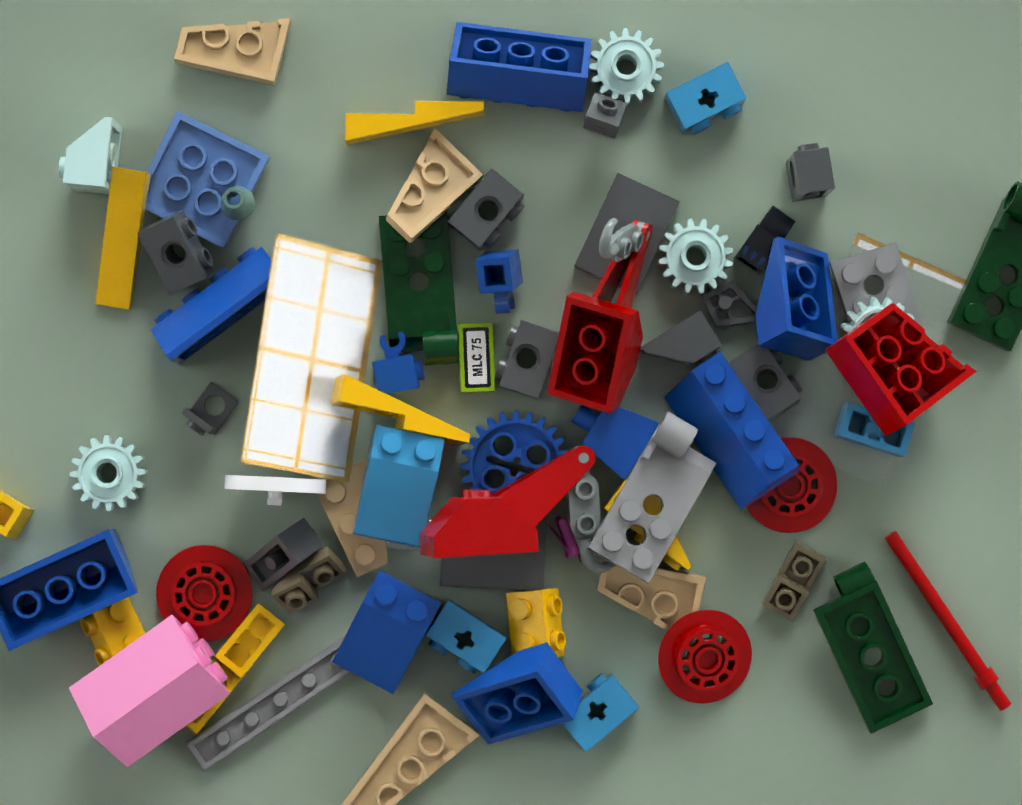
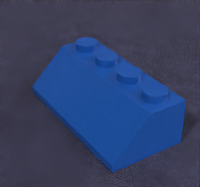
[446,22,592,112]
[150,247,272,365]
[664,352,799,510]
[0,529,138,651]

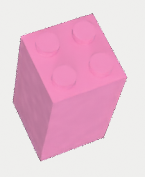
[69,615,230,767]

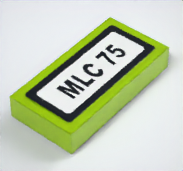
[458,322,496,393]

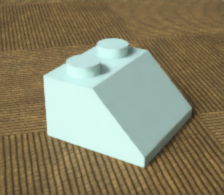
[59,117,123,195]

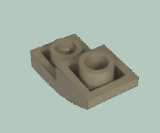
[762,540,826,621]
[271,546,347,615]

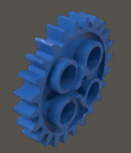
[460,410,569,506]

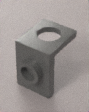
[583,92,627,139]
[182,382,238,436]

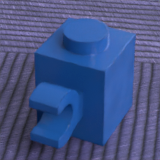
[476,249,523,314]
[372,331,425,394]

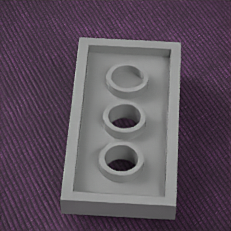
[829,242,926,334]
[587,411,716,583]

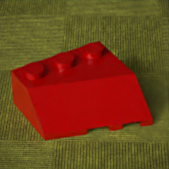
[825,303,977,436]

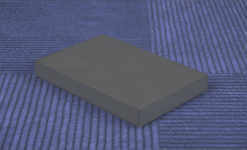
[574,173,680,295]
[440,521,546,590]

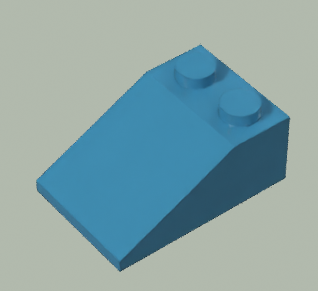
[353,425,445,548]

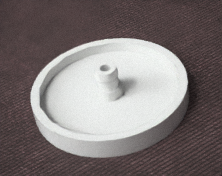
[224,475,326,506]

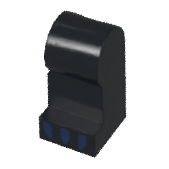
[735,205,795,275]

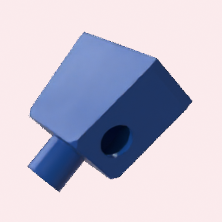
[571,405,659,480]

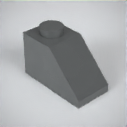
[640,310,722,365]
[243,518,324,591]

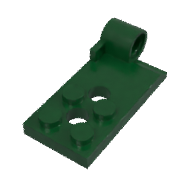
[947,181,1022,352]
[379,211,460,366]
[813,561,933,734]

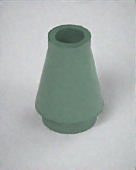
[221,186,255,220]

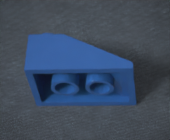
[756,236,837,361]
[332,570,442,694]
[451,642,583,745]

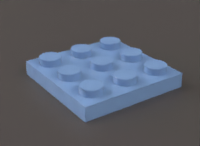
[145,111,271,249]

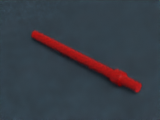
[885,531,1012,711]

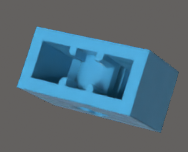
[664,62,747,135]
[833,402,915,457]
[426,599,507,674]
[562,673,639,752]

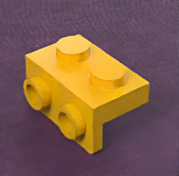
[506,588,566,657]
[80,597,145,666]

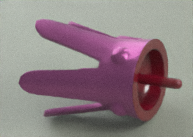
[547,516,582,563]

